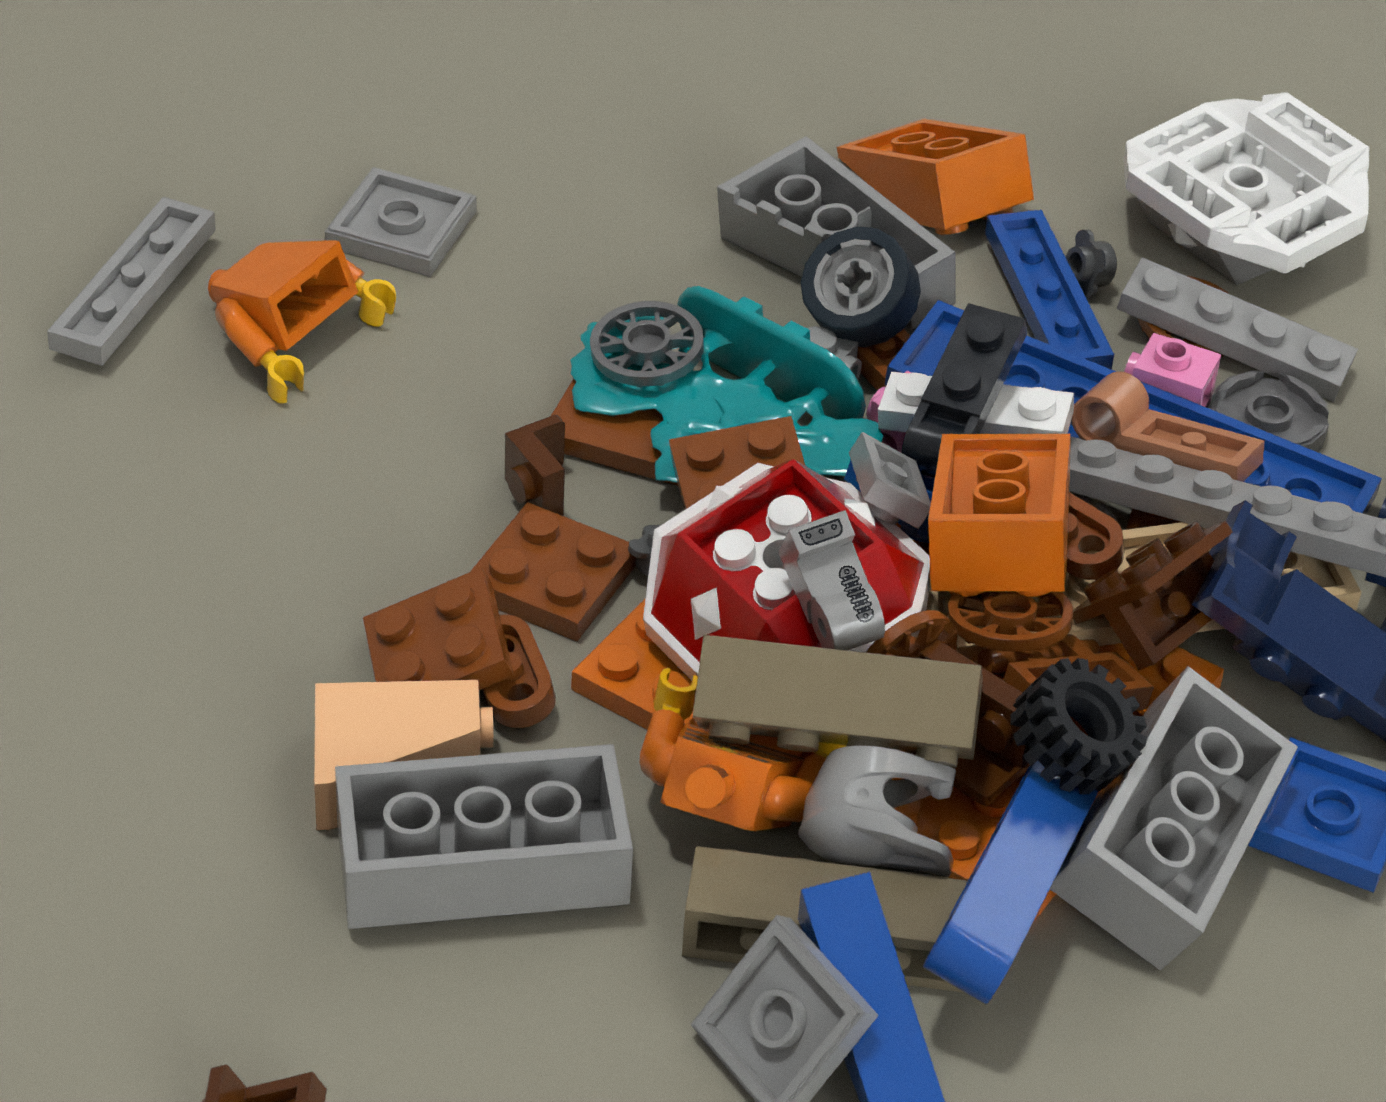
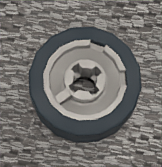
[800,226,921,347]

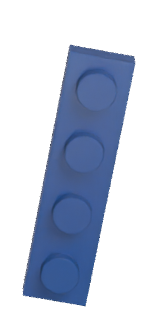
[985,210,1114,369]

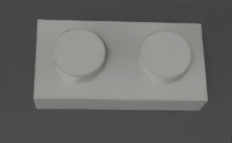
[849,432,931,529]

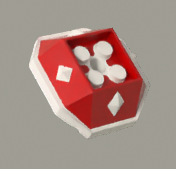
[643,459,931,681]

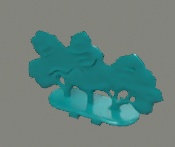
[570,286,884,482]

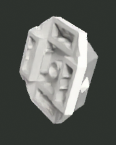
[1123,92,1369,285]

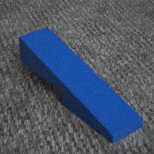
[798,872,945,1102]

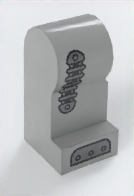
[778,510,885,651]

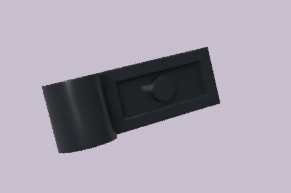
[901,303,1027,477]

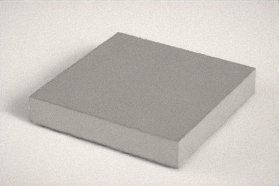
[325,167,476,277]
[690,915,879,1102]

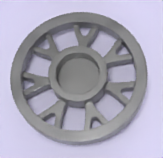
[590,301,704,388]

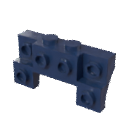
[1192,500,1386,741]

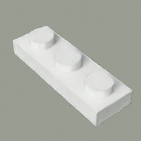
[878,372,1074,434]

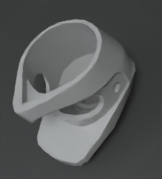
[798,745,956,877]

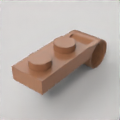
[1071,372,1265,482]

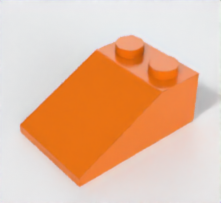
[837,119,1034,235]
[928,434,1071,597]

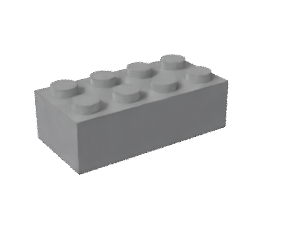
[1050,666,1298,971]
[335,744,633,929]

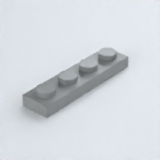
[47,197,216,366]
[1117,257,1358,402]

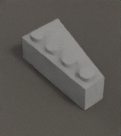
[717,136,956,330]

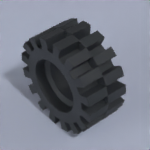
[1011,658,1147,795]

